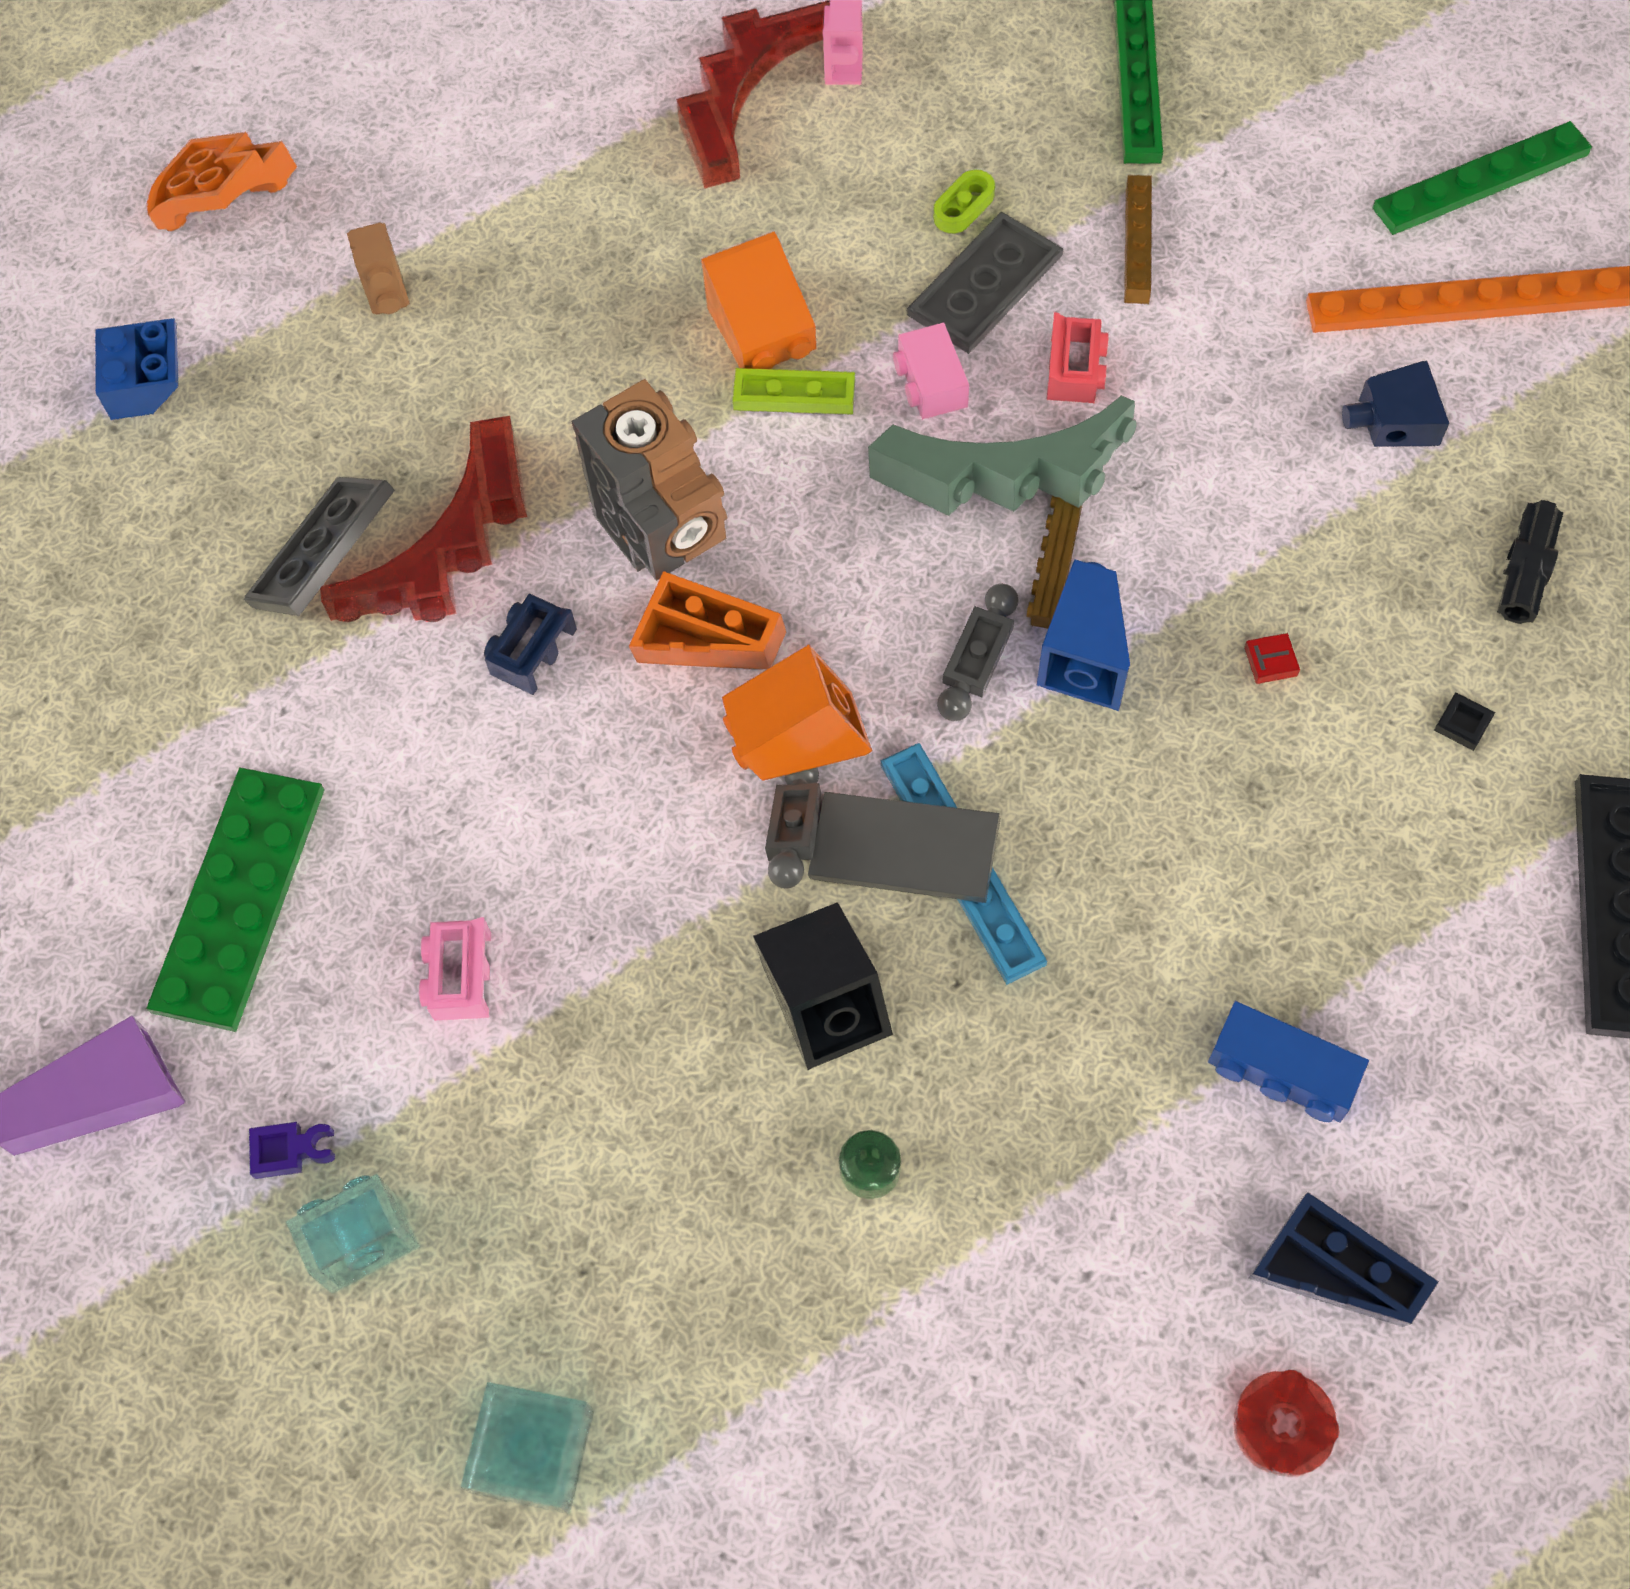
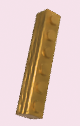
[1124,175,1152,304]
[1026,495,1083,629]

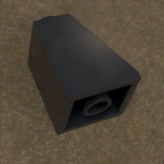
[753,902,893,1070]

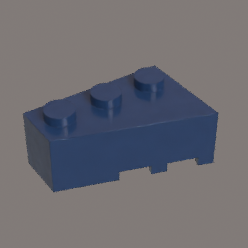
[1249,1192,1439,1327]

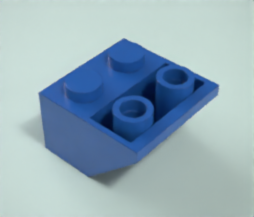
[95,318,179,420]

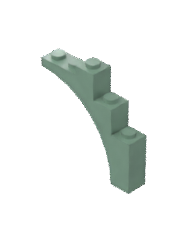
[868,395,1137,516]

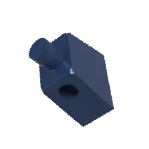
[1342,360,1450,447]

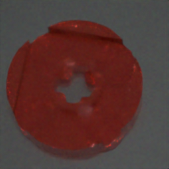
[1234,1370,1340,1477]

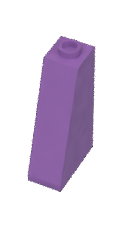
[0,1016,186,1156]

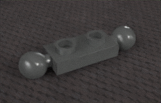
[937,583,1019,721]
[765,767,822,889]

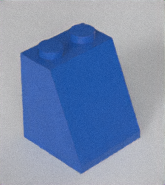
[1036,559,1130,711]

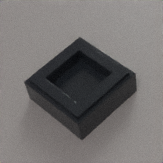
[1434,692,1496,751]

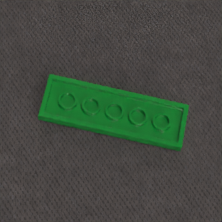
[146,767,325,1032]

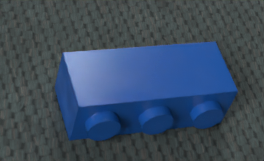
[1208,1001,1370,1123]

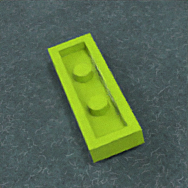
[732,368,855,415]

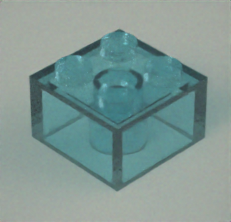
[286,1174,420,1294]
[461,1382,594,1514]

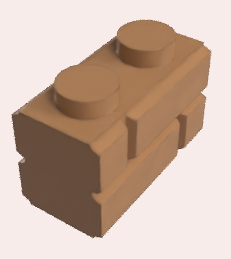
[347,222,410,315]

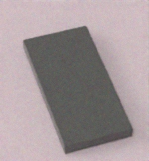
[907,211,1063,354]
[243,477,395,616]
[808,792,1001,903]

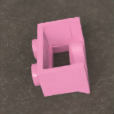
[823,0,863,85]
[419,917,491,1021]

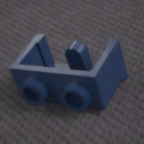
[484,593,577,695]

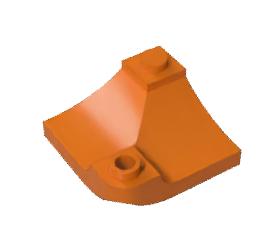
[147,132,297,231]

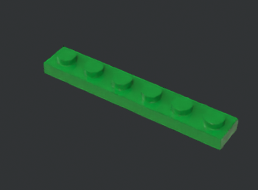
[1114,0,1163,164]
[1372,121,1592,235]

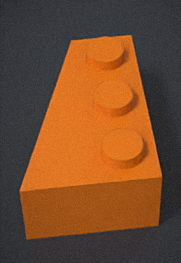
[629,571,786,669]

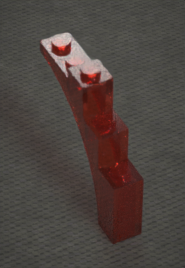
[676,0,830,189]
[320,416,527,622]

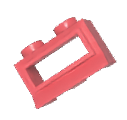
[1046,312,1109,403]

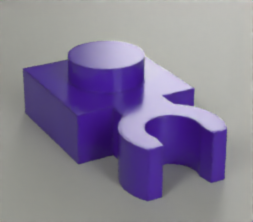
[249,1122,335,1179]

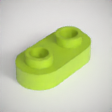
[933,170,995,234]

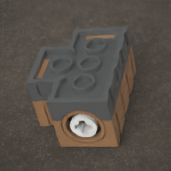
[572,379,727,581]

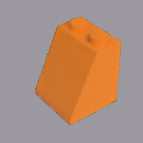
[701,231,817,369]
[722,644,872,781]

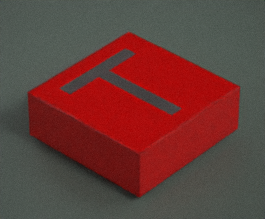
[1244,633,1300,684]

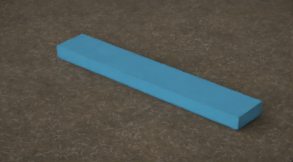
[881,743,1047,985]

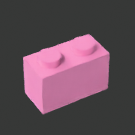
[893,323,969,419]

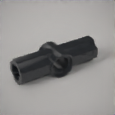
[1497,500,1563,624]

